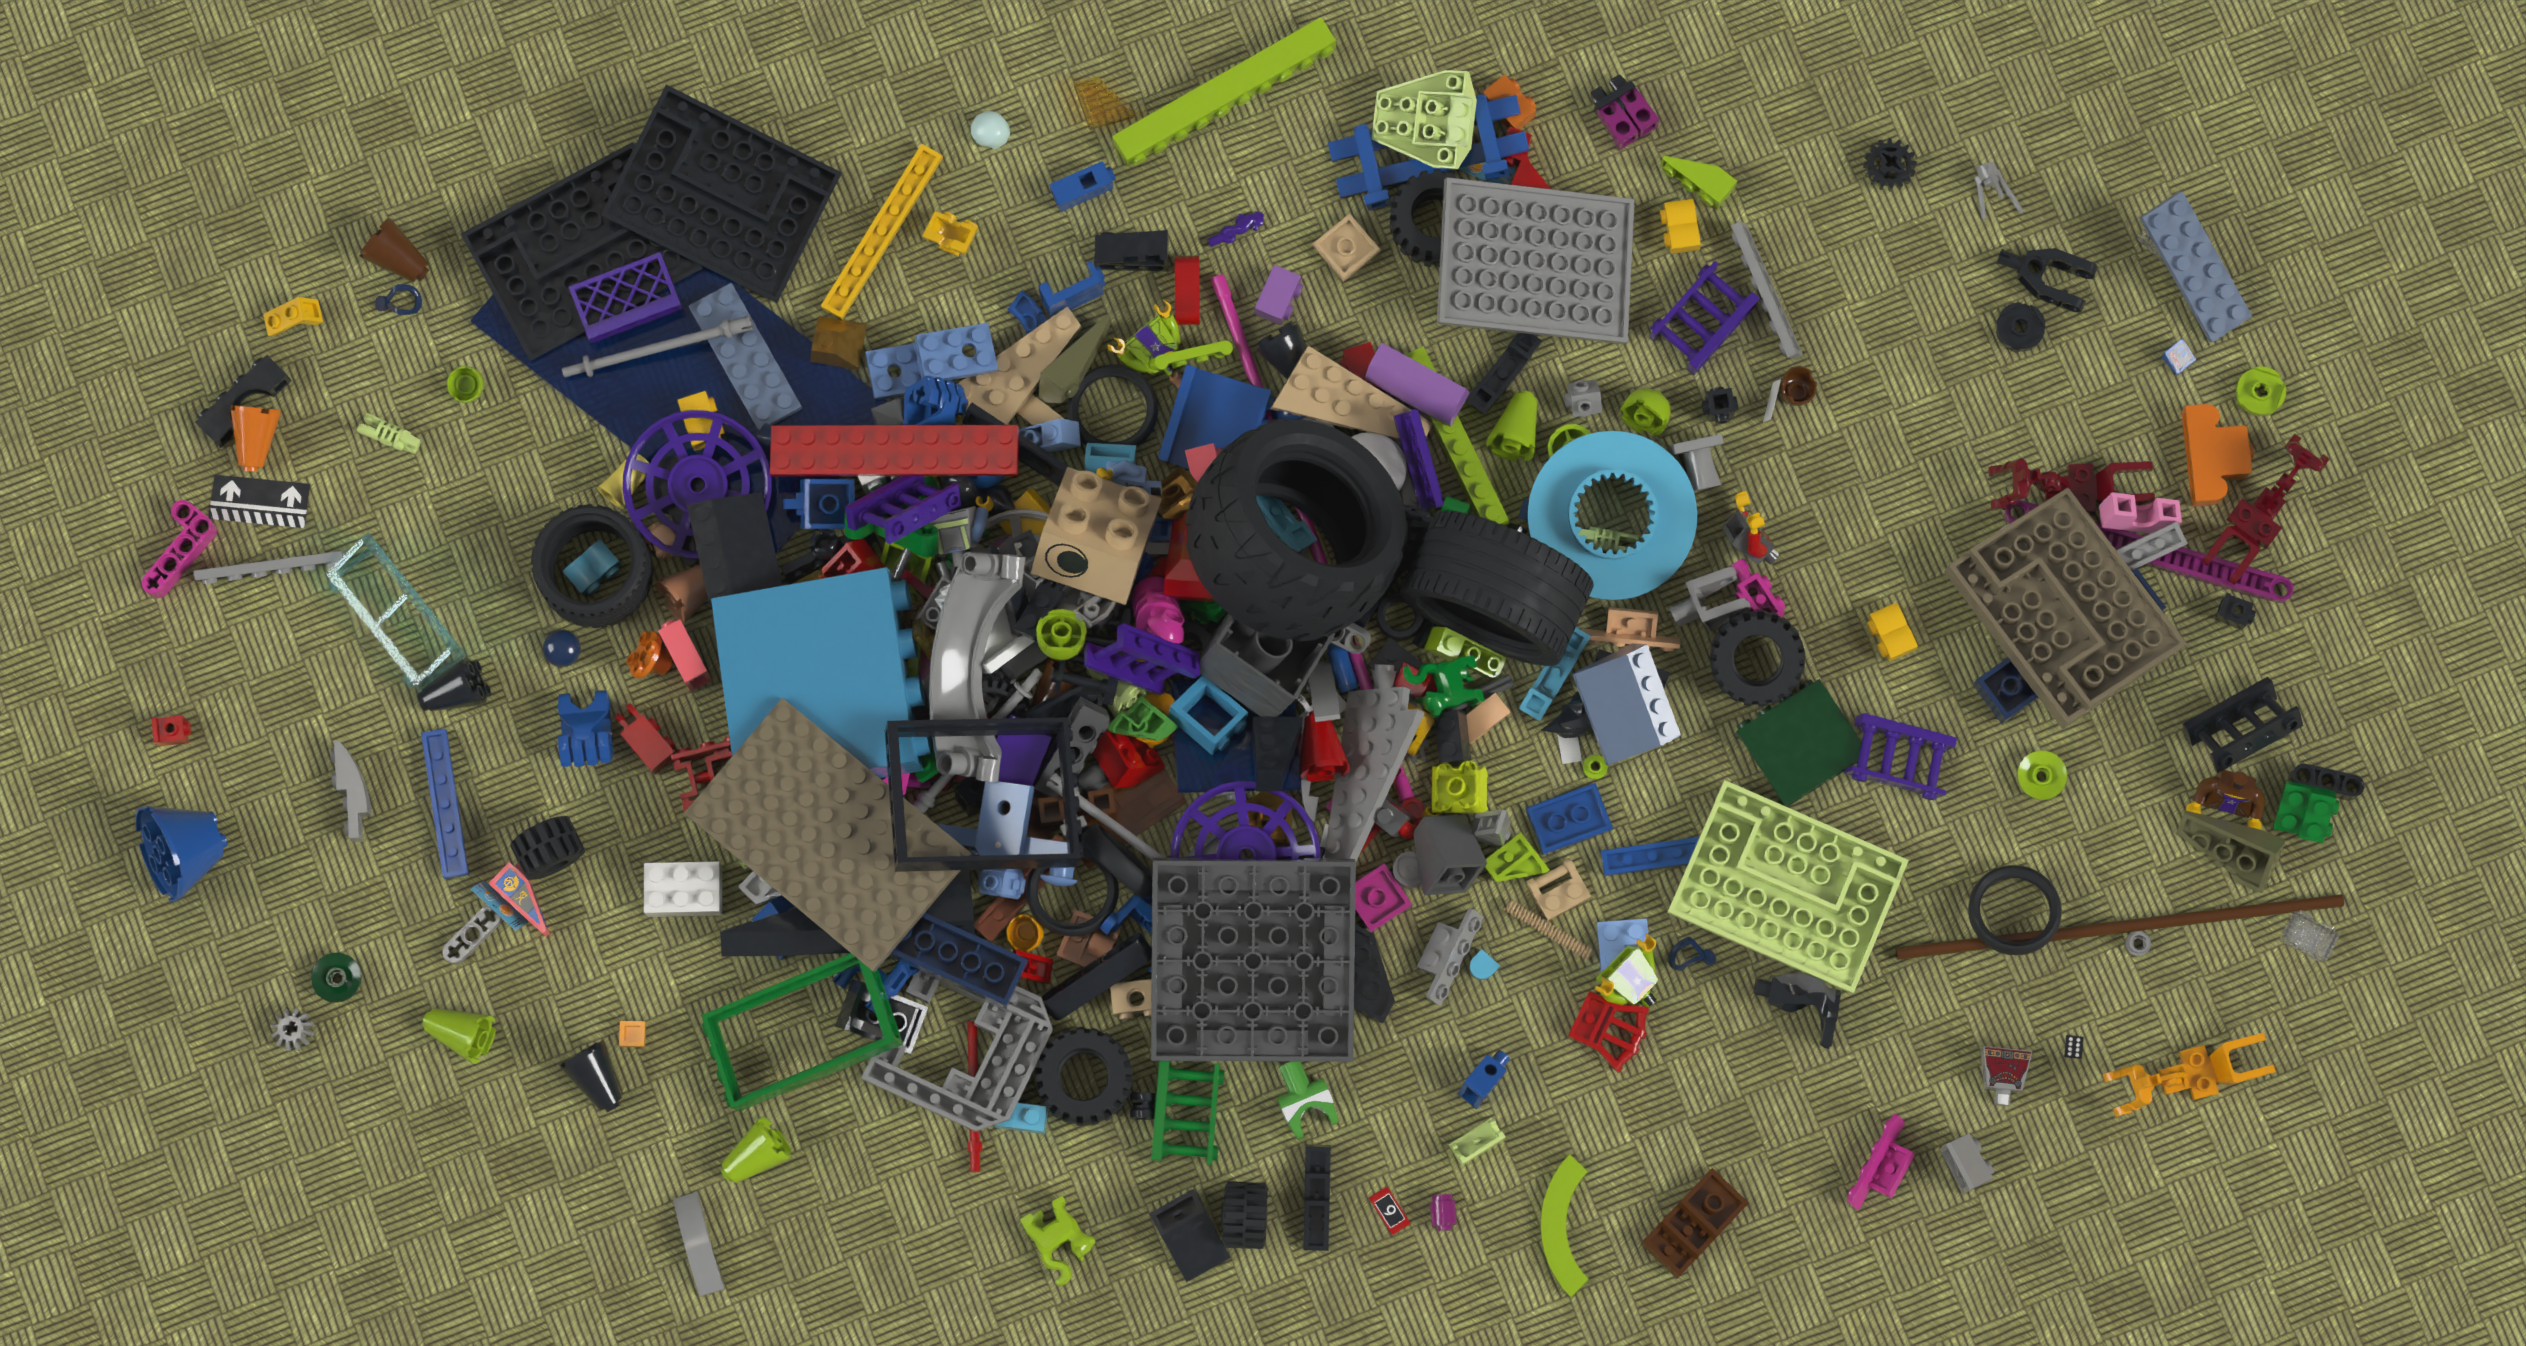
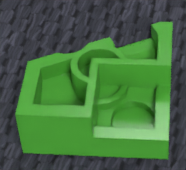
[1107,696,1178,741]

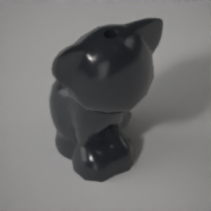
[943,476,1016,516]

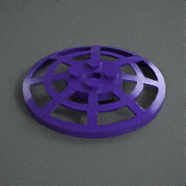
[623,410,772,558]
[1170,781,1321,860]

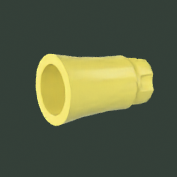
[597,454,649,510]

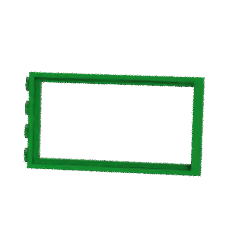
[701,953,903,1112]

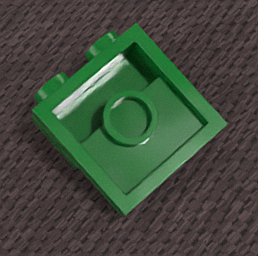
[2273,780,2340,844]

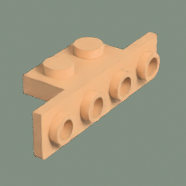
[1581,607,1681,651]

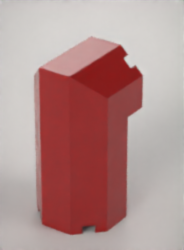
[1164,512,1215,602]

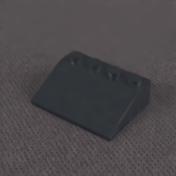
[687,492,783,605]

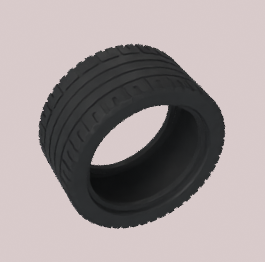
[1400,510,1594,666]

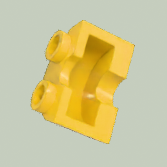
[922,211,978,256]

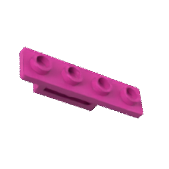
[1847,1114,1915,1210]

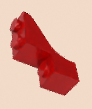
[1501,126,1551,189]

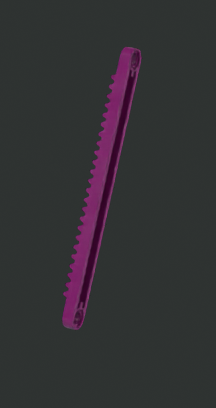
[2004,500,2294,603]

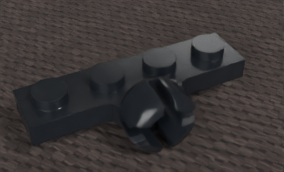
[781,529,878,585]

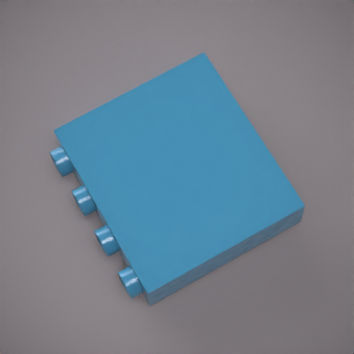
[711,567,932,778]

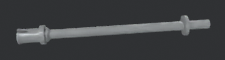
[562,315,754,377]
[912,668,1044,814]
[1046,773,1165,861]

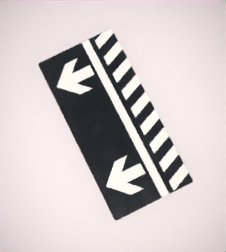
[208,475,310,528]

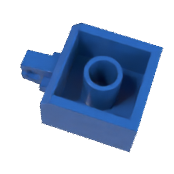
[783,479,854,529]

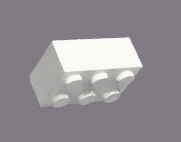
[644,861,722,917]

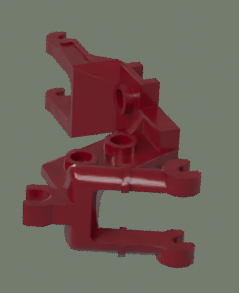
[2201,433,2330,585]
[1988,458,2155,514]

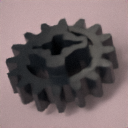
[1863,138,1917,192]

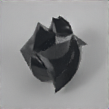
[1541,691,1595,738]

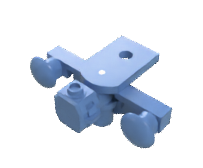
[938,781,1078,899]

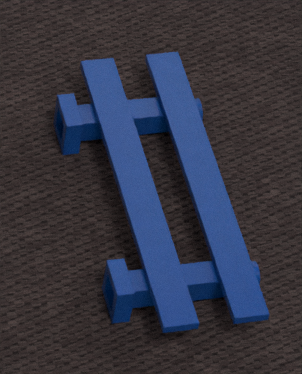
[1328,94,1530,211]

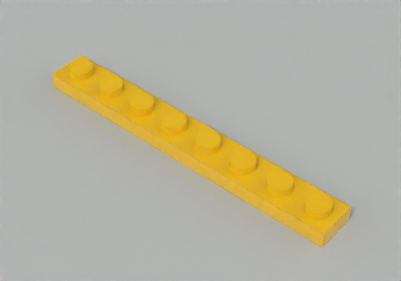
[821,144,943,320]

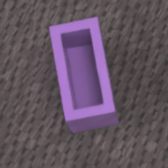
[1255,265,1304,326]

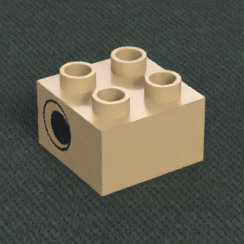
[1031,467,1162,605]

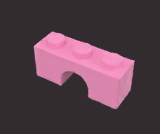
[2099,492,2182,533]

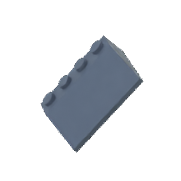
[1572,643,1681,765]

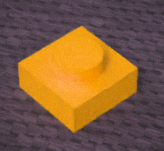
[619,1021,646,1047]

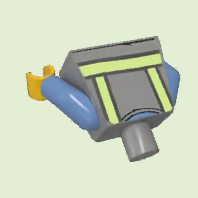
[930,496,994,567]

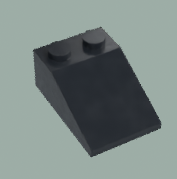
[835,979,928,1054]

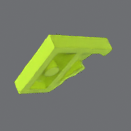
[1484,832,1550,882]

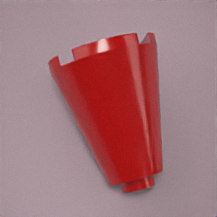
[1300,711,1350,782]

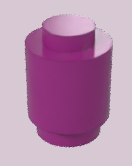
[1430,1194,1457,1231]

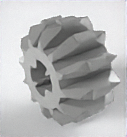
[271,1008,314,1051]

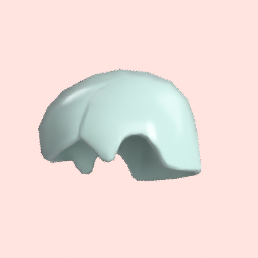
[971,111,1010,149]

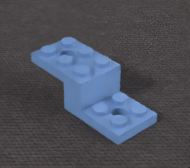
[865,323,998,401]

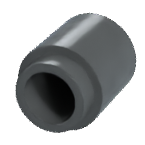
[1077,763,1109,796]

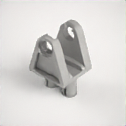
[1670,567,1751,632]

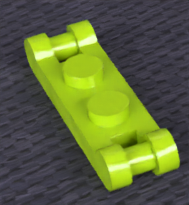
[1145,341,1233,374]

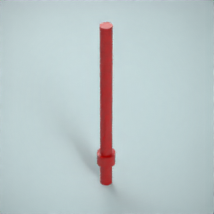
[967,1021,983,1173]

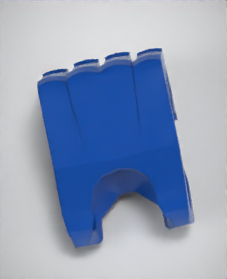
[903,376,968,425]
[558,690,614,767]

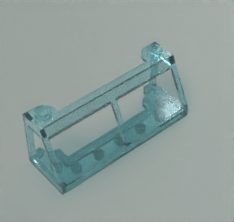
[326,532,466,692]

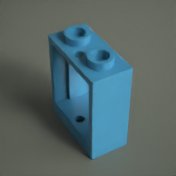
[1168,675,1248,755]

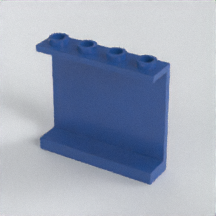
[1158,365,1275,469]

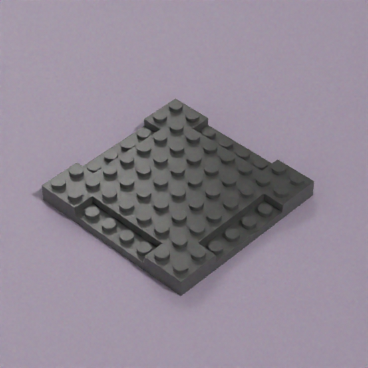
[1151,858,1356,1062]

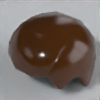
[1780,366,1817,406]

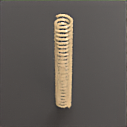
[1503,900,1594,961]

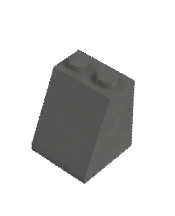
[1414,814,1487,895]

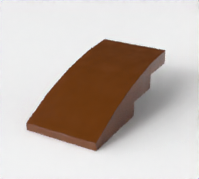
[1641,1168,1749,1279]

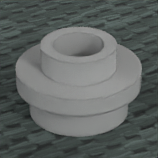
[2125,931,2151,956]

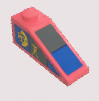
[489,862,550,937]

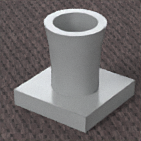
[1668,434,1724,491]

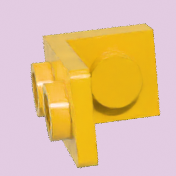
[263,297,323,337]

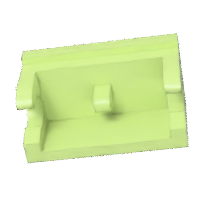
[1449,1118,1506,1166]

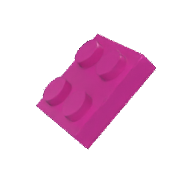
[1355,863,1412,933]

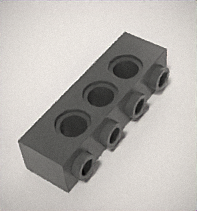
[1032,697,1110,797]

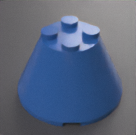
[135,806,227,902]

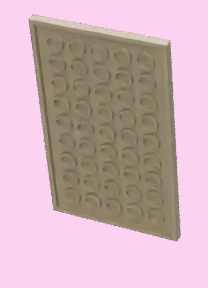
[684,698,973,972]

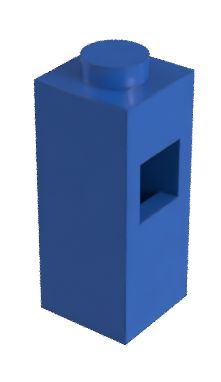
[1049,161,1116,212]

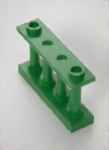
[1151,1061,1225,1167]

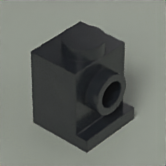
[2214,592,2256,630]

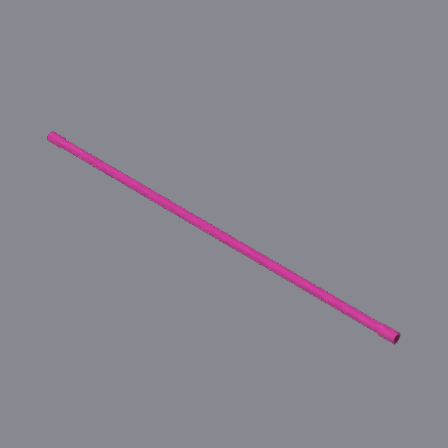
[1211,274,1414,802]

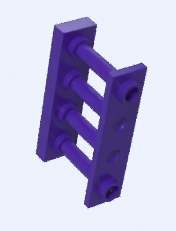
[1650,261,1760,375]
[845,476,961,544]
[1084,623,1200,695]
[1844,713,1957,801]

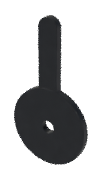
[653,456,705,566]

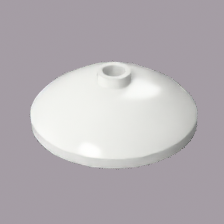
[1352,432,1407,491]

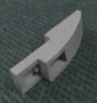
[331,741,372,842]

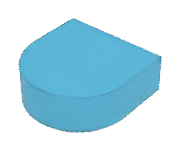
[1470,949,1500,980]

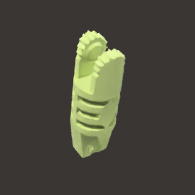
[356,413,420,454]
[1578,526,1640,553]

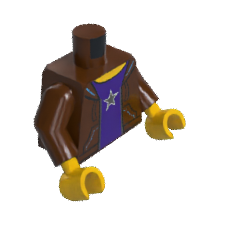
[2186,770,2265,830]

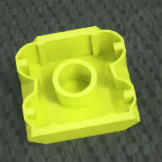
[1432,761,1488,813]

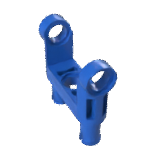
[1100,894,1152,973]
[832,953,921,1013]

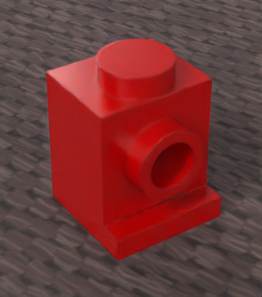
[151,715,191,747]

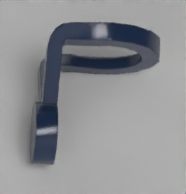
[375,284,422,315]
[1668,937,1716,971]

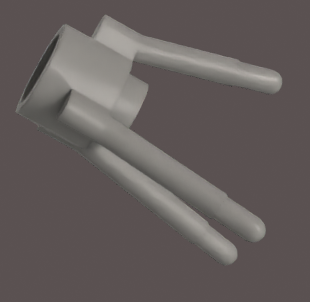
[1974,162,2023,220]

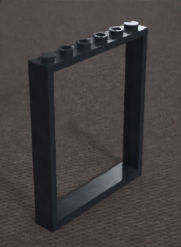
[884,717,1084,872]

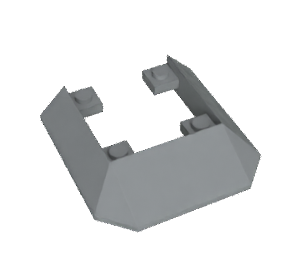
[861,971,1053,1132]

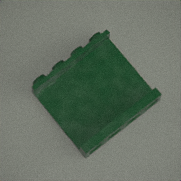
[1734,679,1862,807]

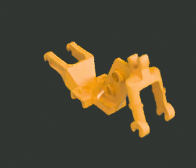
[2103,1033,2276,1117]

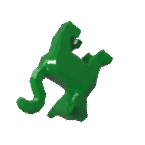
[1403,655,1484,717]

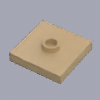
[1312,213,1381,282]

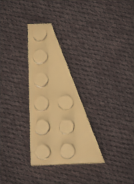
[957,306,1082,425]
[1270,346,1433,441]

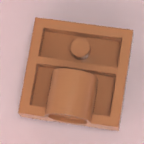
[1056,909,1122,968]

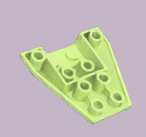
[1371,70,1477,169]

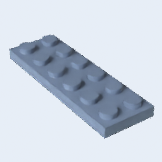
[2139,191,2252,342]
[689,283,802,431]

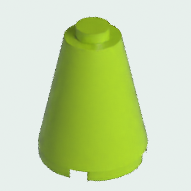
[1486,390,1537,461]
[423,1008,496,1064]
[721,1116,793,1183]

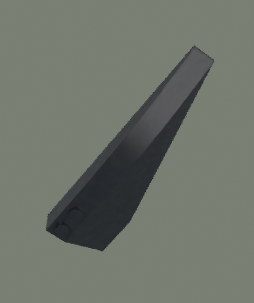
[720,870,975,957]

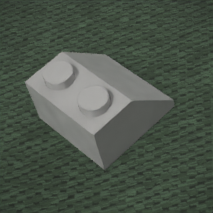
[1940,1133,1994,1194]

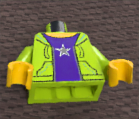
[1107,299,1181,377]
[1595,933,1658,1007]

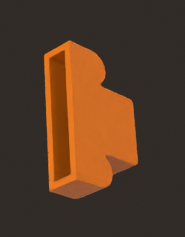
[2181,404,2254,507]

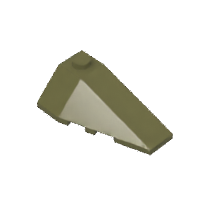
[1038,315,1111,403]
[2177,810,2286,894]

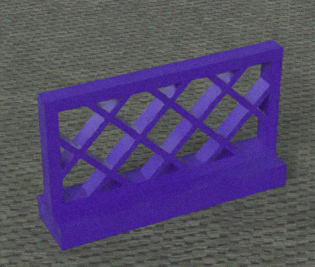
[569,252,683,344]
[1393,409,1444,509]

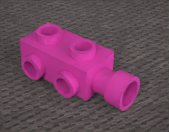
[1730,558,1786,617]

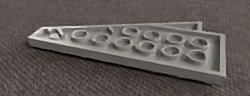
[1324,687,1424,861]

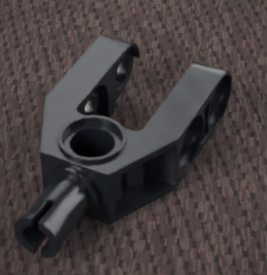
[1996,248,2098,313]

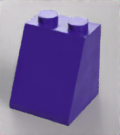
[995,715,1052,786]

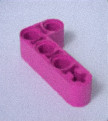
[142,500,217,599]

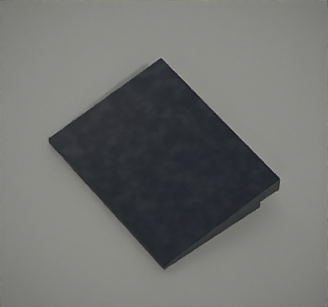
[601,84,842,303]
[461,142,703,361]

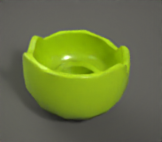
[447,366,484,403]

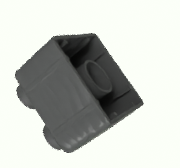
[1200,613,1335,717]

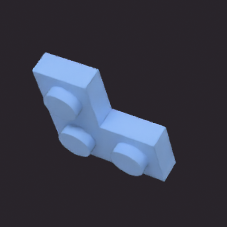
[1597,919,1648,972]

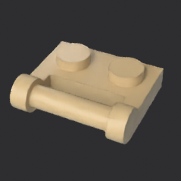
[1526,858,1591,921]

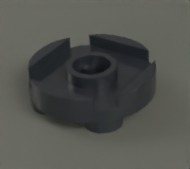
[1995,302,2045,353]

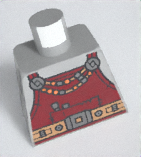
[1980,1046,2032,1106]

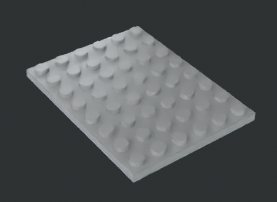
[1437,177,1635,344]

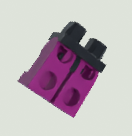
[1590,74,1659,151]

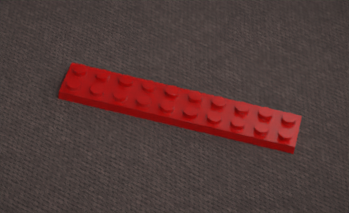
[770,425,1019,476]

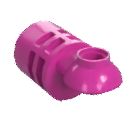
[1131,576,1184,643]

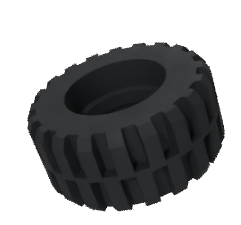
[1390,169,1466,267]
[1710,609,1806,707]
[1035,1027,1133,1126]

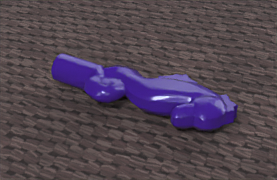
[1207,211,1264,247]

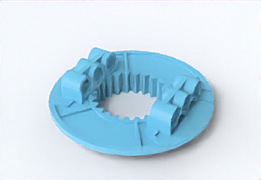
[1528,431,1697,600]

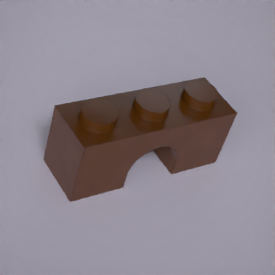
[1038,788,1116,830]

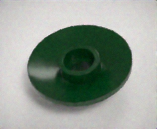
[311,953,362,1003]

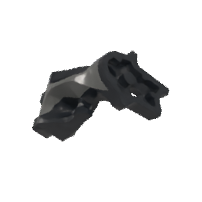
[1753,973,1841,1049]

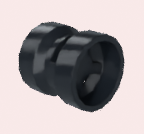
[1130,1092,1155,1120]

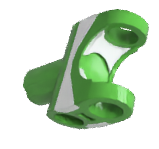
[1276,1061,1338,1140]

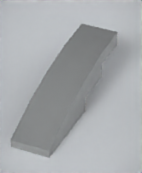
[1308,660,1340,722]

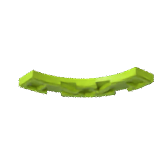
[1540,1154,1589,1298]

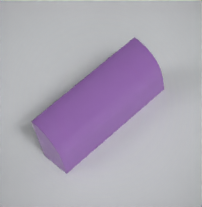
[1366,342,1470,427]

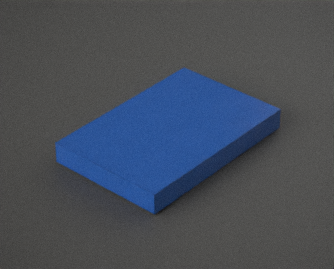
[1525,783,1613,855]

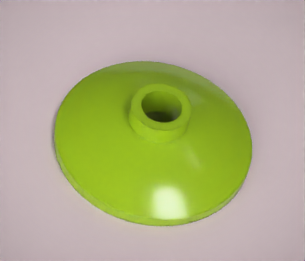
[2017,750,2067,800]

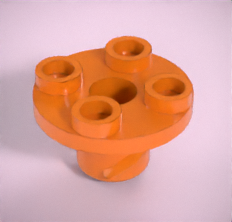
[626,631,673,679]

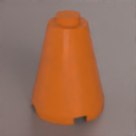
[231,405,281,472]

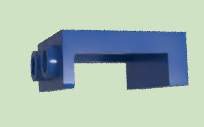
[1038,261,1105,318]

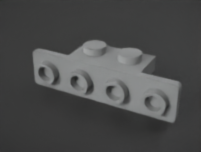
[1417,908,1483,1006]

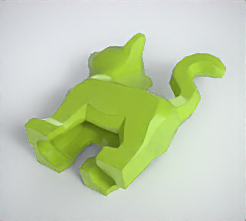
[1020,1196,1096,1286]

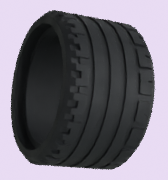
[531,504,653,628]

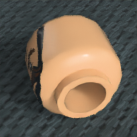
[644,522,677,560]

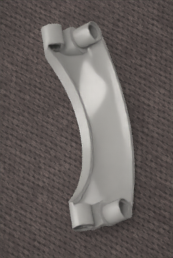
[929,552,1026,782]

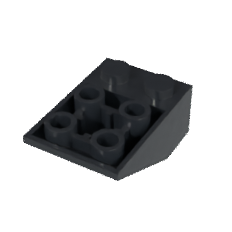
[1149,1189,1231,1282]

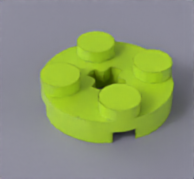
[2235,366,2286,416]

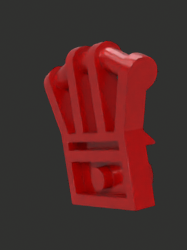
[1568,991,1649,1073]

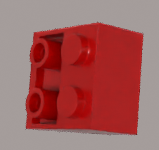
[818,538,886,579]
[1092,731,1165,788]

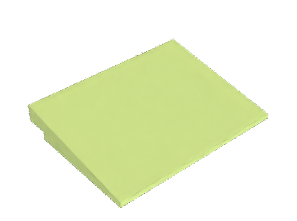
[1667,780,1909,994]

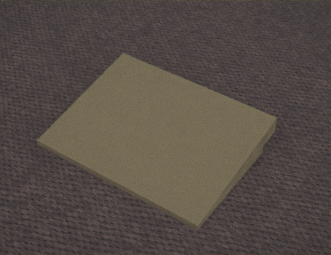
[1945,488,2187,730]

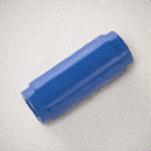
[1327,644,1358,695]

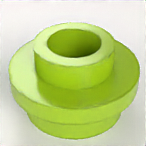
[1583,755,1608,780]

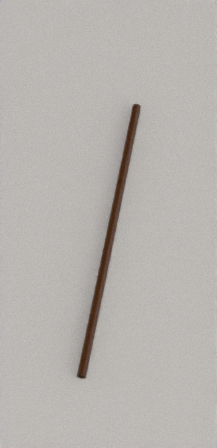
[1895,894,2344,960]

